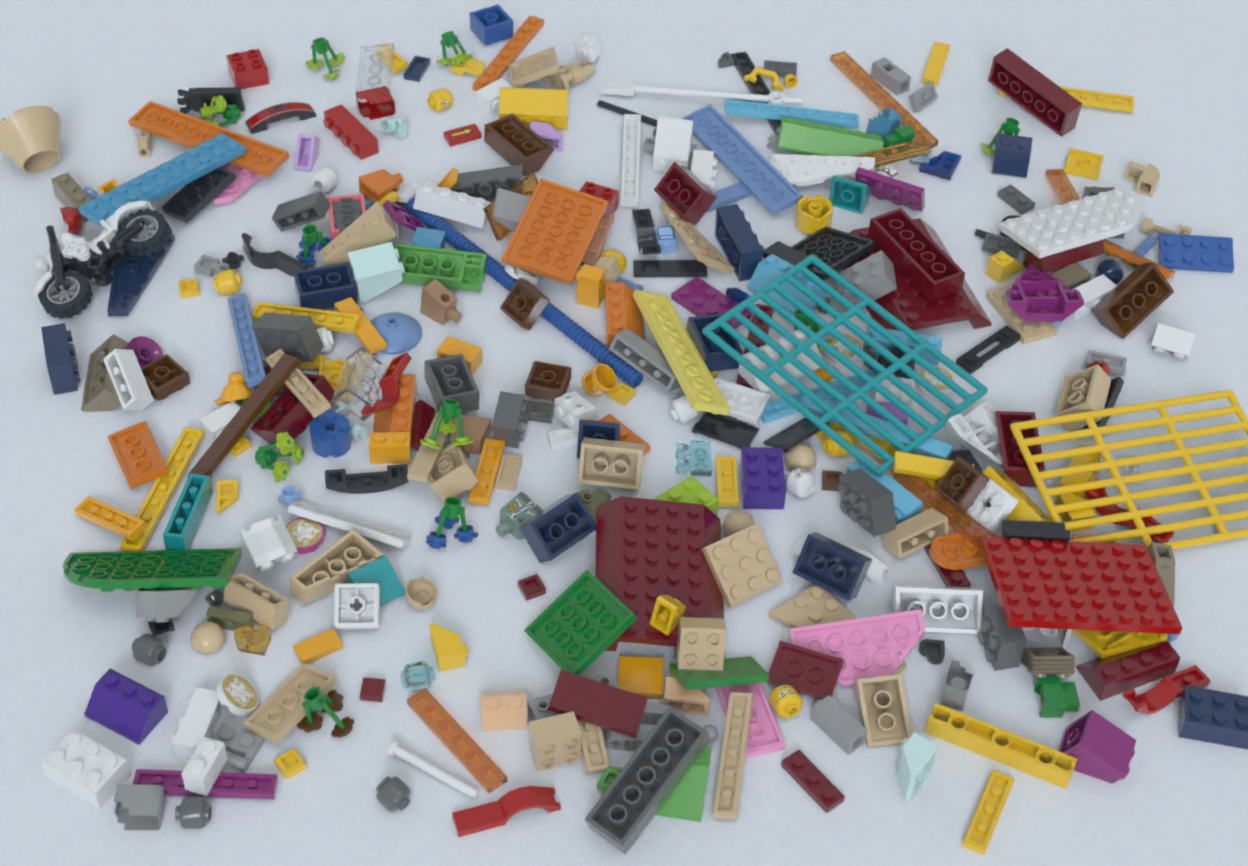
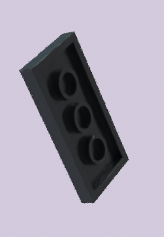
[161,167,237,223]

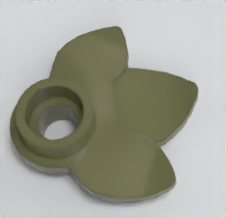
[578,490,612,522]

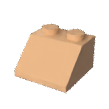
[480,689,527,731]

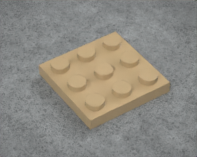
[508,46,560,88]
[702,523,783,608]

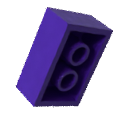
[740,447,786,509]

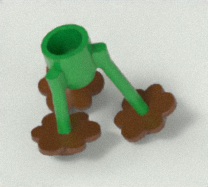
[297,686,355,738]

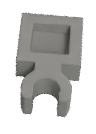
[194,255,230,276]

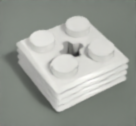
[966,478,1019,534]
[334,583,380,629]

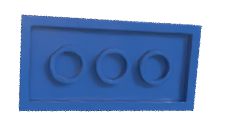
[1158,233,1234,273]

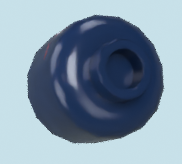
[1097,259,1123,284]

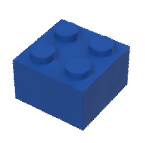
[469,4,514,46]

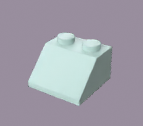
[896,732,939,803]

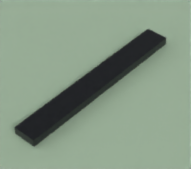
[731,51,781,135]

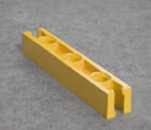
[925,703,1077,789]

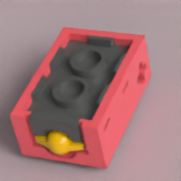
[327,194,366,240]

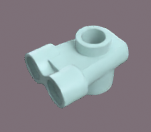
[380,116,408,139]

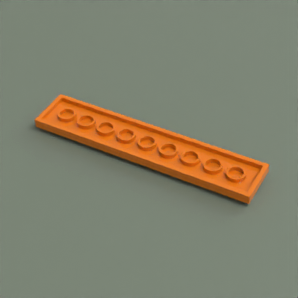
[128,101,289,178]

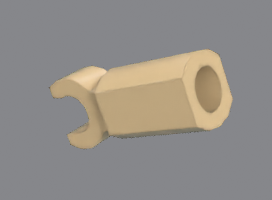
[137,132,151,158]

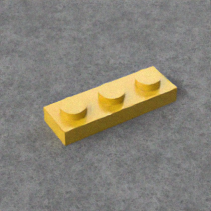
[715,456,739,507]

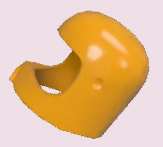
[582,364,616,397]

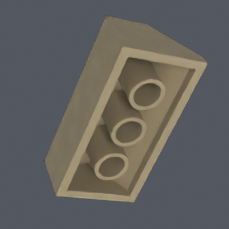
[81,334,128,412]

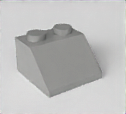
[136,588,197,622]

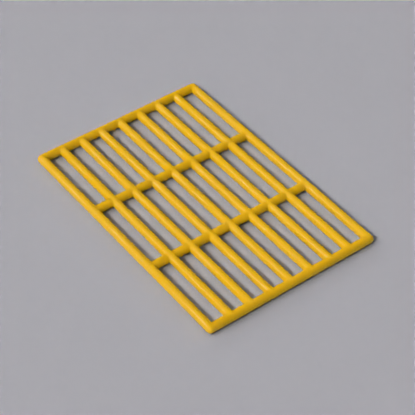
[1010,390,1248,550]

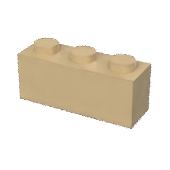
[882,508,949,559]
[223,572,290,630]

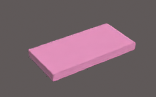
[714,683,786,758]

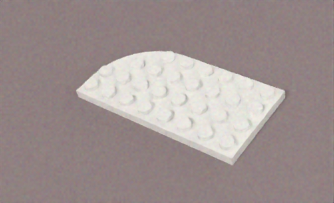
[999,187,1142,258]

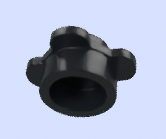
[222,252,244,269]

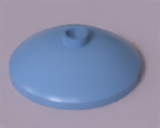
[370,312,422,355]

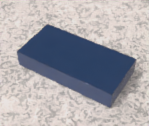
[403,56,430,82]

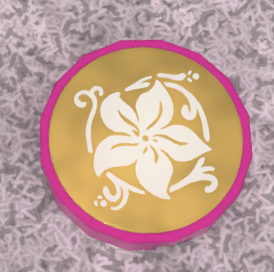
[286,518,325,554]

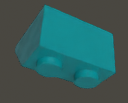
[829,176,871,214]

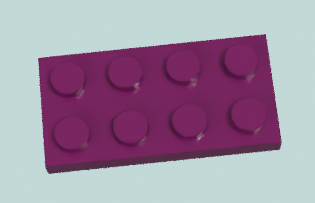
[855,167,925,212]
[671,276,752,329]

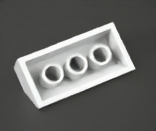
[413,182,491,228]
[739,329,822,393]
[892,585,983,634]

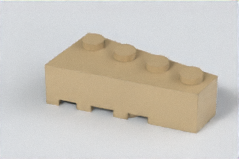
[320,201,397,266]
[290,529,383,605]

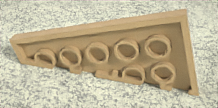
[660,202,735,274]
[769,584,907,675]

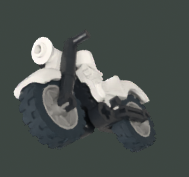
[33,201,171,319]

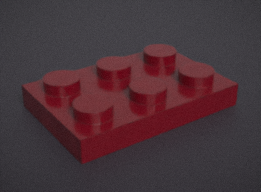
[766,641,844,700]

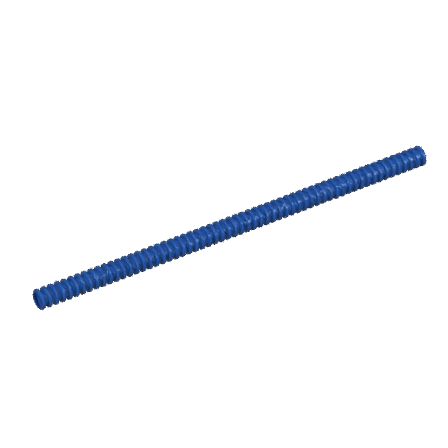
[405,198,643,388]

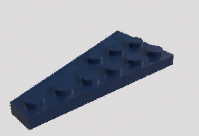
[107,234,175,317]

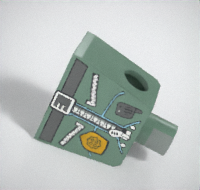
[495,492,543,540]

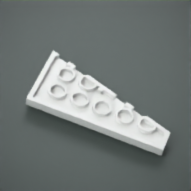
[770,154,876,187]

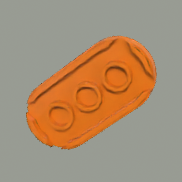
[929,530,1002,570]

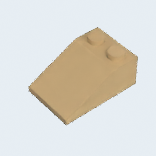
[429,444,479,503]
[853,674,912,748]

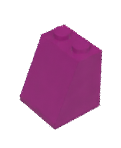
[1058,710,1136,784]

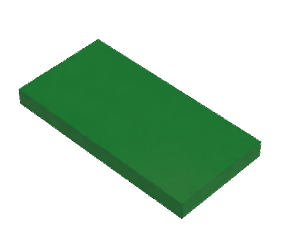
[669,656,769,690]

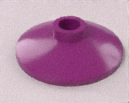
[126,336,164,368]

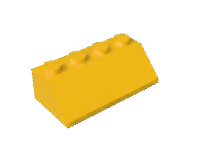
[499,87,568,130]
[983,466,1052,522]

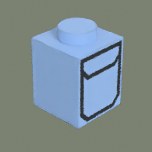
[655,225,676,254]

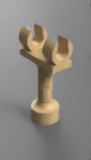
[1141,217,1192,235]

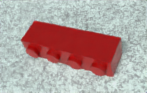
[323,104,379,160]

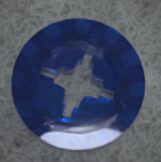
[725,287,750,304]

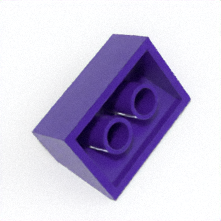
[84,668,168,745]

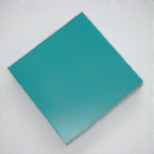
[347,556,405,607]

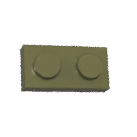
[206,607,254,633]

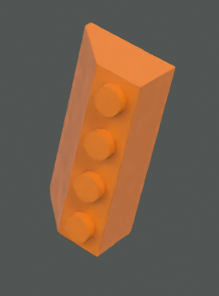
[604,282,645,347]
[373,374,417,437]

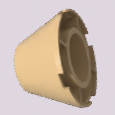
[0,106,61,173]

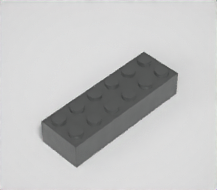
[584,706,710,854]

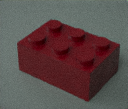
[654,162,717,225]

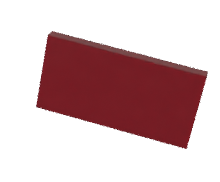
[548,670,648,738]

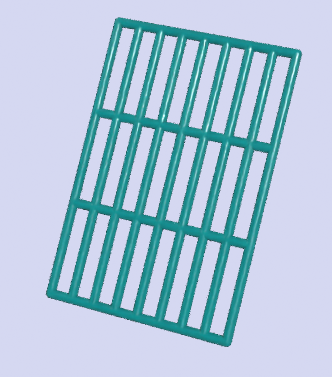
[702,254,988,476]

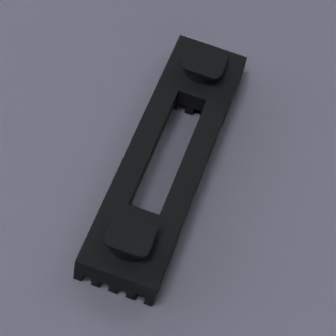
[956,325,1021,374]

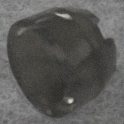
[204,589,224,607]

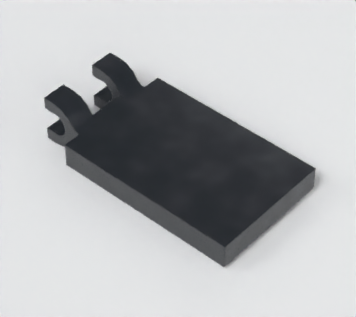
[177,87,246,114]

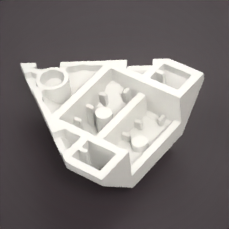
[944,401,1003,469]

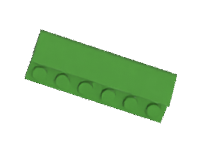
[778,117,884,168]
[386,242,487,292]

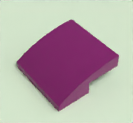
[382,200,424,231]

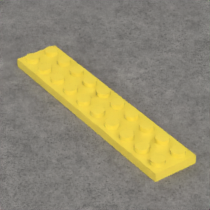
[632,289,730,415]

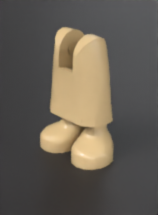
[545,60,596,90]

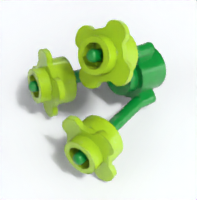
[199,95,240,127]

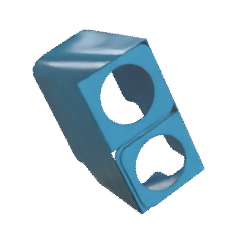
[866,107,903,146]
[411,227,445,249]

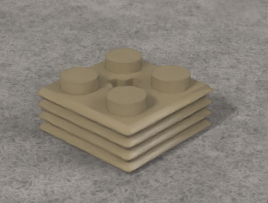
[1021,648,1076,678]

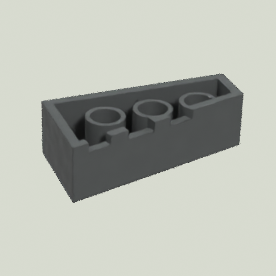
[450,164,523,204]

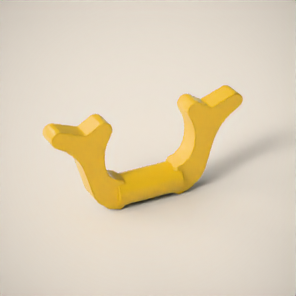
[744,67,784,91]

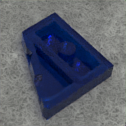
[919,151,962,180]

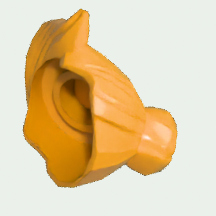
[214,372,252,405]

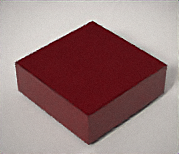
[518,574,546,601]
[359,677,386,702]

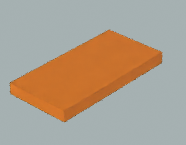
[107,421,170,489]

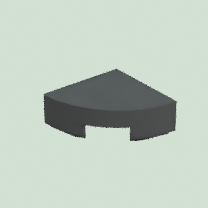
[718,52,735,69]

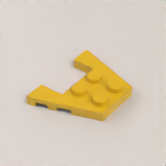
[300,354,359,403]
[1073,630,1168,659]

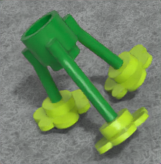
[420,399,474,450]

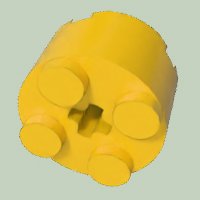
[796,195,833,235]

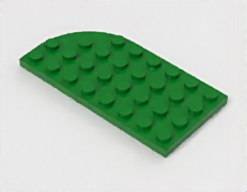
[63,548,242,592]

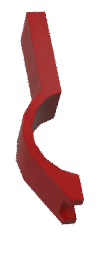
[361,352,411,416]
[1085,479,1174,543]
[1122,665,1211,714]
[452,786,561,837]

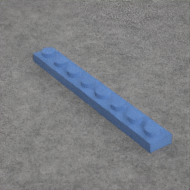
[227,293,266,388]

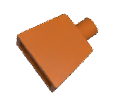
[358,169,404,204]

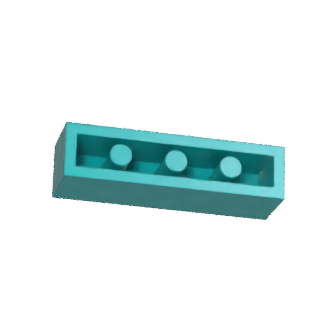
[163,473,213,550]

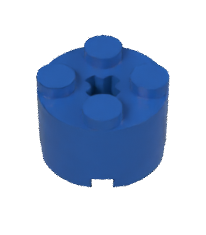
[309,410,352,458]

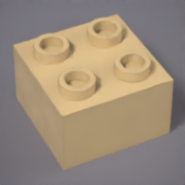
[676,617,726,671]
[529,711,582,771]

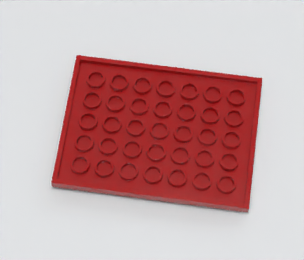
[980,537,1183,634]

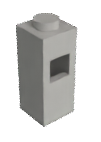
[871,57,911,96]
[811,695,867,755]

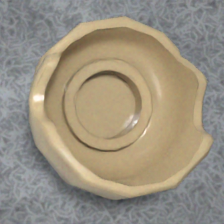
[786,444,816,472]
[723,512,755,536]
[405,577,438,610]
[191,621,225,654]

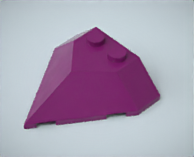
[1005,263,1084,323]

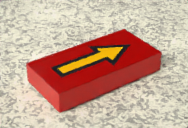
[443,124,482,146]

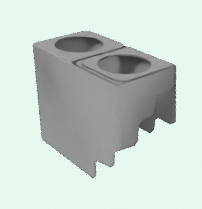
[940,659,976,711]
[113,784,166,830]

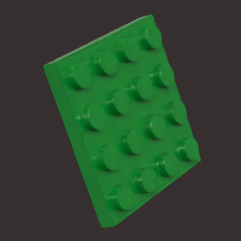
[524,570,638,675]

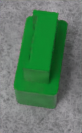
[882,124,916,159]
[1034,676,1080,718]

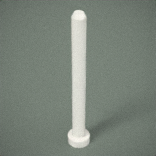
[387,740,479,798]

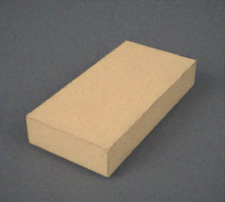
[495,454,523,491]

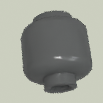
[131,634,167,666]
[376,776,411,812]
[175,798,212,829]

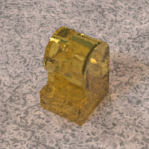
[234,625,271,656]

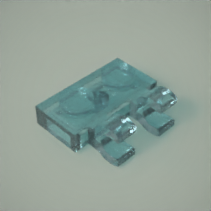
[675,440,712,476]

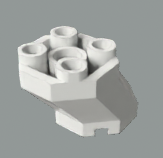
[240,515,298,572]

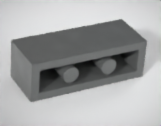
[271,191,331,232]

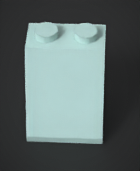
[348,242,405,304]

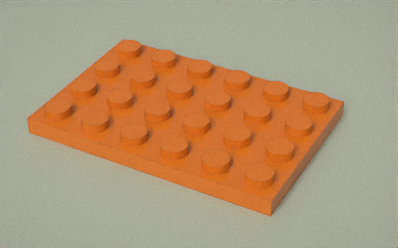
[502,178,609,286]

